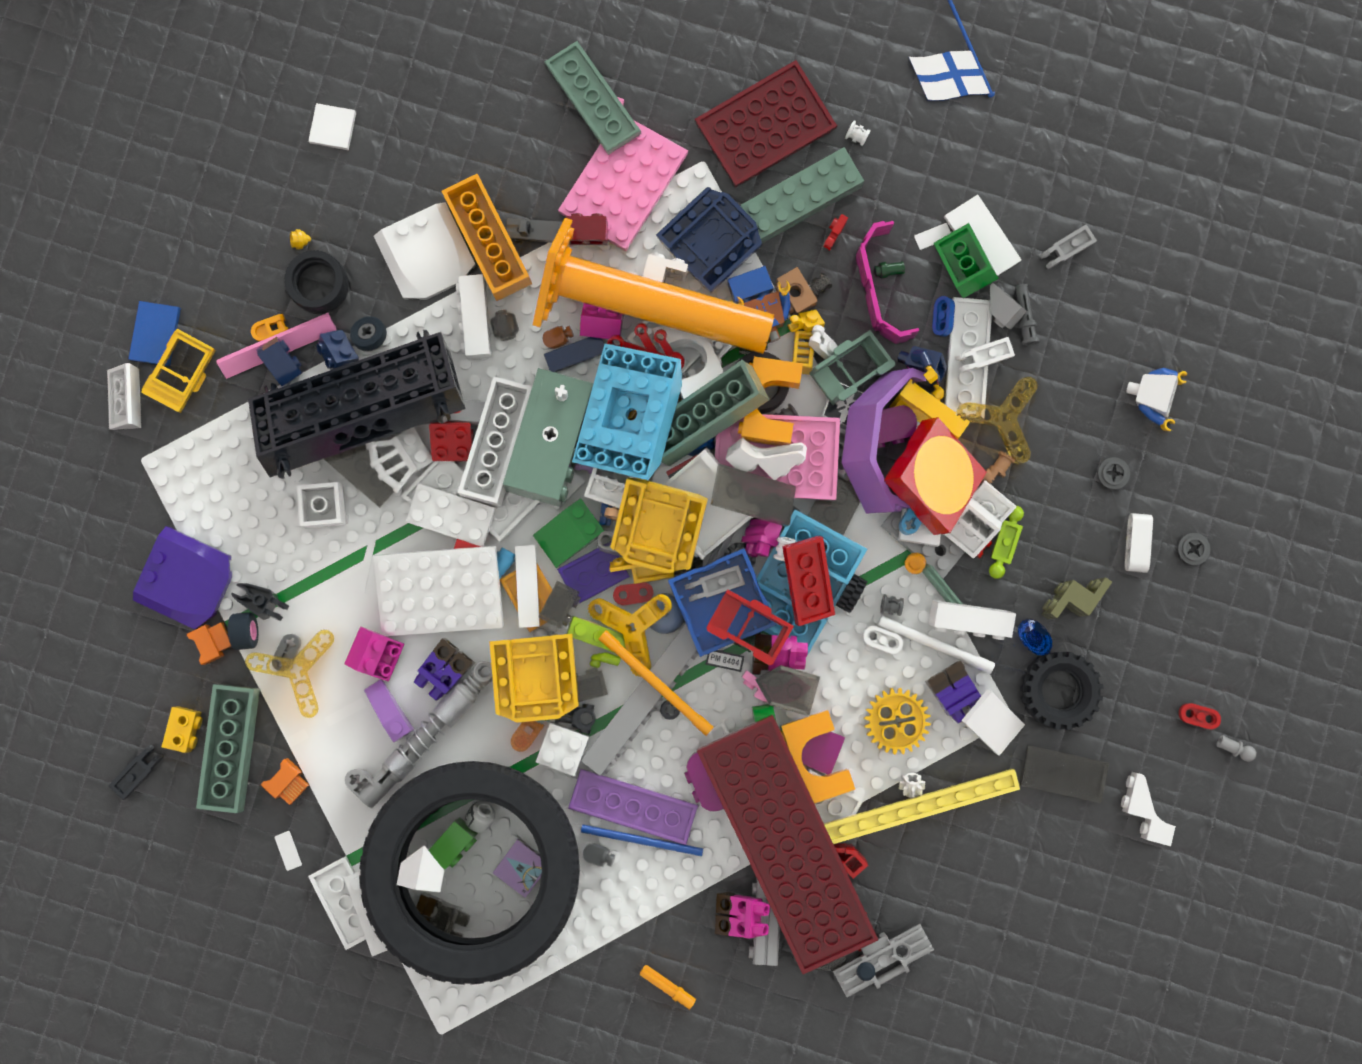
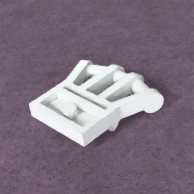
[365,428,434,493]

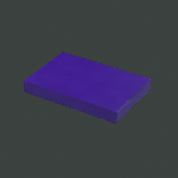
[557,541,630,605]

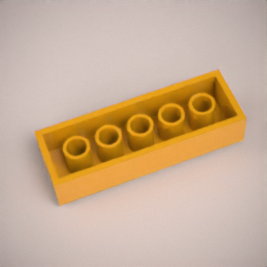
[442,174,532,301]

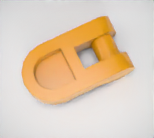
[251,314,289,342]

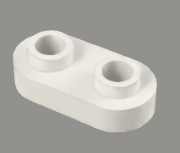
[863,626,903,654]

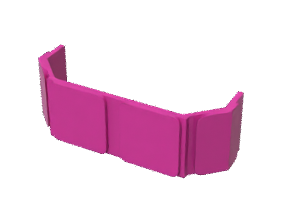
[856,221,919,344]

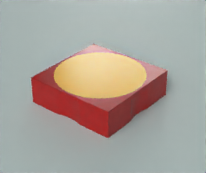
[884,417,987,535]

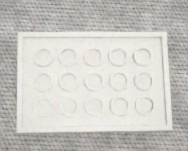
[373,546,504,636]

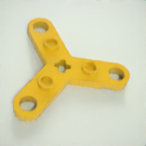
[587,594,672,677]

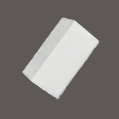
[107,363,141,430]

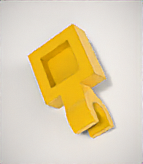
[787,310,825,333]

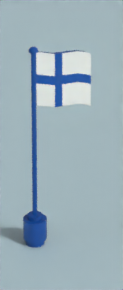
[908,0,995,101]

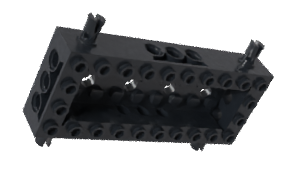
[248,330,466,479]

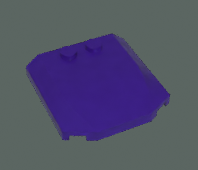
[133,526,232,630]

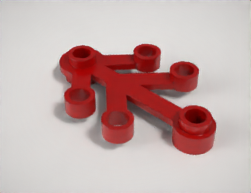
[607,323,685,369]

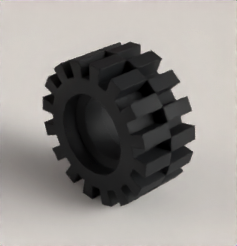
[836,574,867,613]

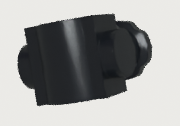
[555,703,596,734]

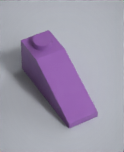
[364,679,414,742]

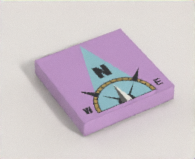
[493,839,542,898]

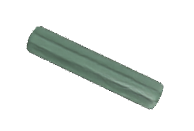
[922,564,962,604]

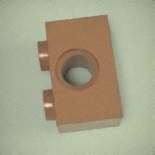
[775,267,818,316]

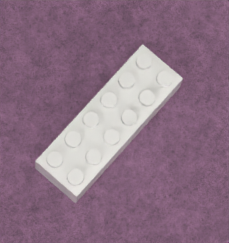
[458,376,532,508]

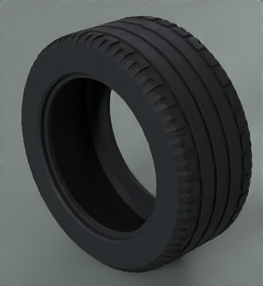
[359,761,580,985]

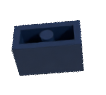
[256,336,302,387]

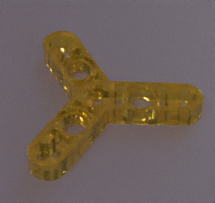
[956,377,1037,464]
[245,629,334,718]

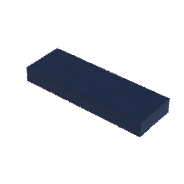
[544,337,604,372]

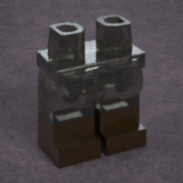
[416,892,471,937]

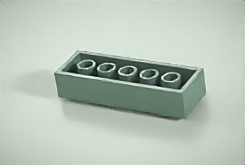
[740,147,864,244]
[661,360,770,466]
[196,684,260,813]

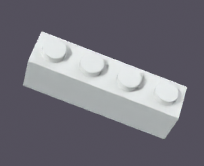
[456,274,492,359]
[928,600,1016,640]

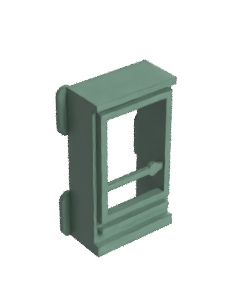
[809,330,895,405]

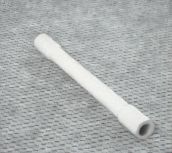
[877,615,995,674]

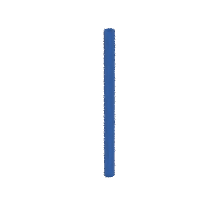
[581,824,703,856]

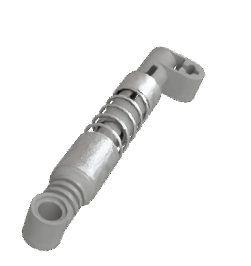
[345,661,493,808]

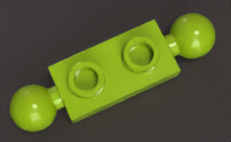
[989,506,1024,579]

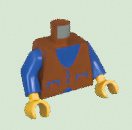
[730,280,791,343]

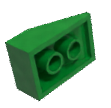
[934,223,999,298]
[533,498,605,568]

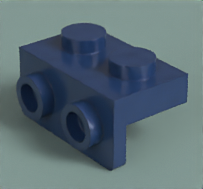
[316,330,359,370]

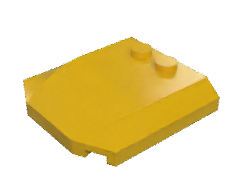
[610,477,708,573]
[489,634,579,723]

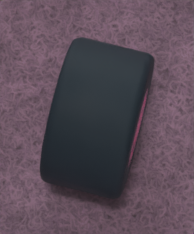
[228,612,259,650]

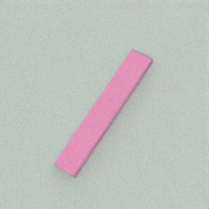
[217,313,337,379]

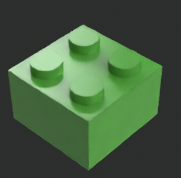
[428,817,478,870]

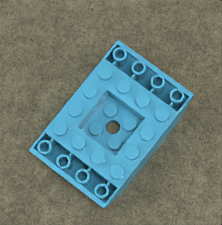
[572,344,682,480]

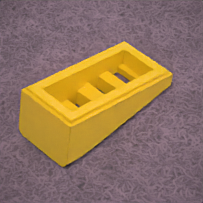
[792,330,814,375]

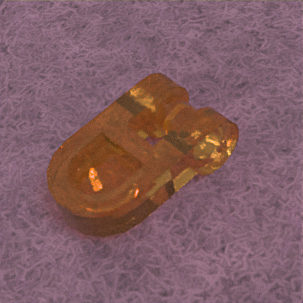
[511,721,545,752]

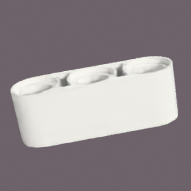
[1125,513,1153,573]

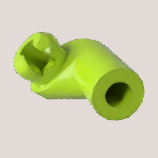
[589,652,621,668]

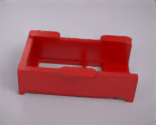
[707,589,794,665]

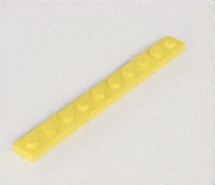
[824,769,1020,844]

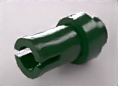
[874,261,905,279]

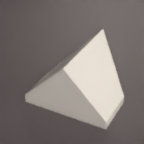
[397,846,444,892]

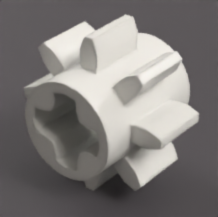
[899,773,925,798]

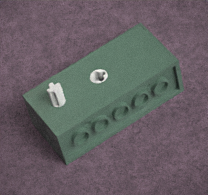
[503,368,593,507]

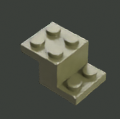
[1041,577,1112,619]

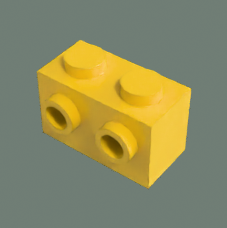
[162,706,203,753]

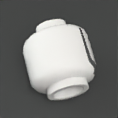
[465,801,495,832]

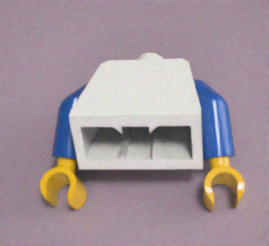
[1127,368,1187,431]

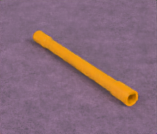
[599,630,714,736]

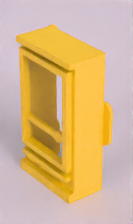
[141,329,216,413]
[890,379,970,439]

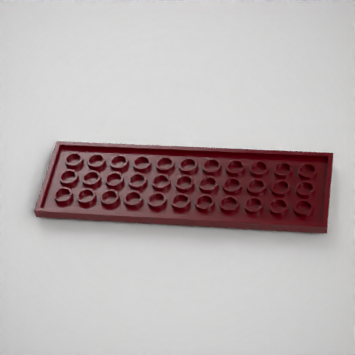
[697,714,878,974]

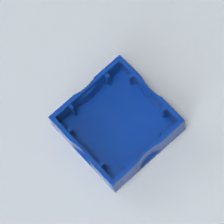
[668,548,777,657]

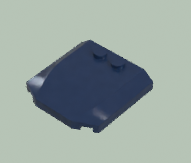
[656,187,762,293]

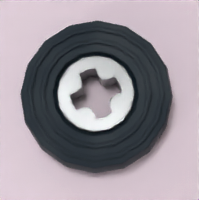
[350,316,387,351]

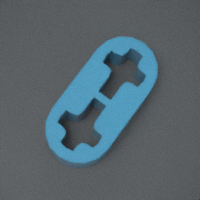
[899,507,922,535]

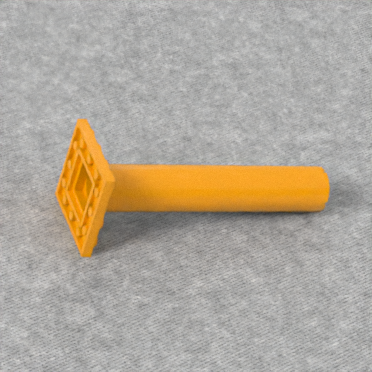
[532,218,775,354]

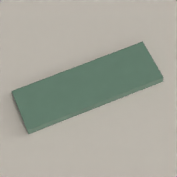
[544,41,641,155]

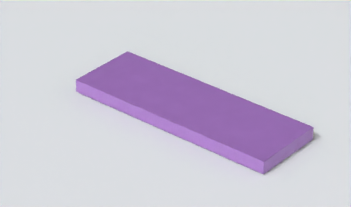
[568,769,698,845]

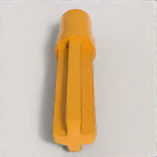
[640,965,696,1010]

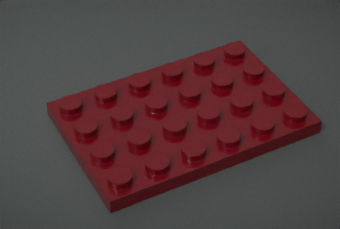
[695,60,837,188]

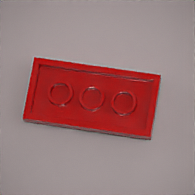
[782,536,835,626]

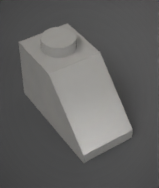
[990,283,1027,329]

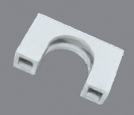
[650,325,724,402]

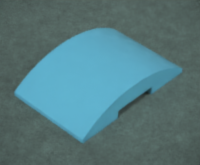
[756,509,868,655]

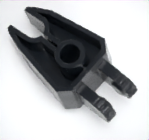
[231,583,289,621]

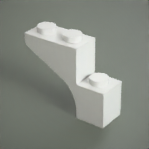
[726,437,807,481]
[1121,772,1176,846]

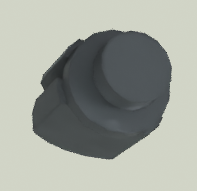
[583,843,615,867]

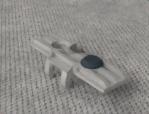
[833,924,934,997]

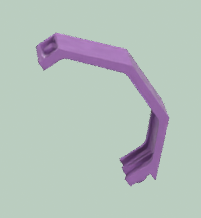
[842,368,926,514]

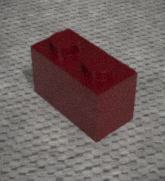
[566,213,608,246]

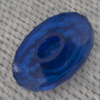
[1018,619,1052,655]

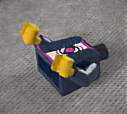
[898,346,947,401]

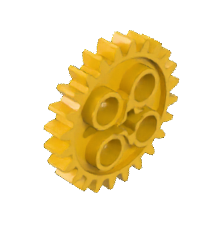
[863,688,931,755]

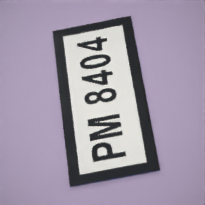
[706,650,744,672]

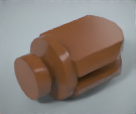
[542,325,574,349]

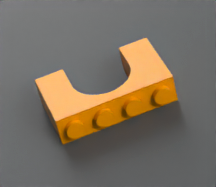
[738,356,803,446]
[780,710,855,803]

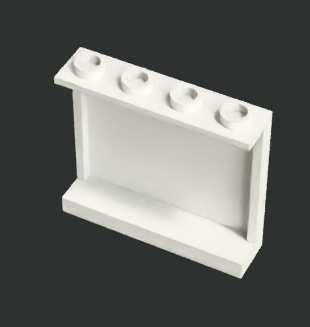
[663,448,760,560]

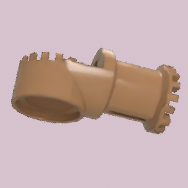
[980,451,1015,485]

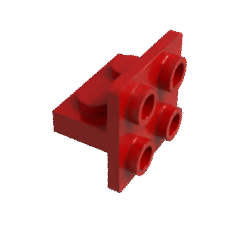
[429,422,474,461]

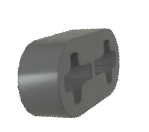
[272,634,301,671]

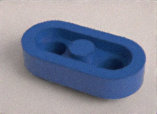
[932,296,955,337]

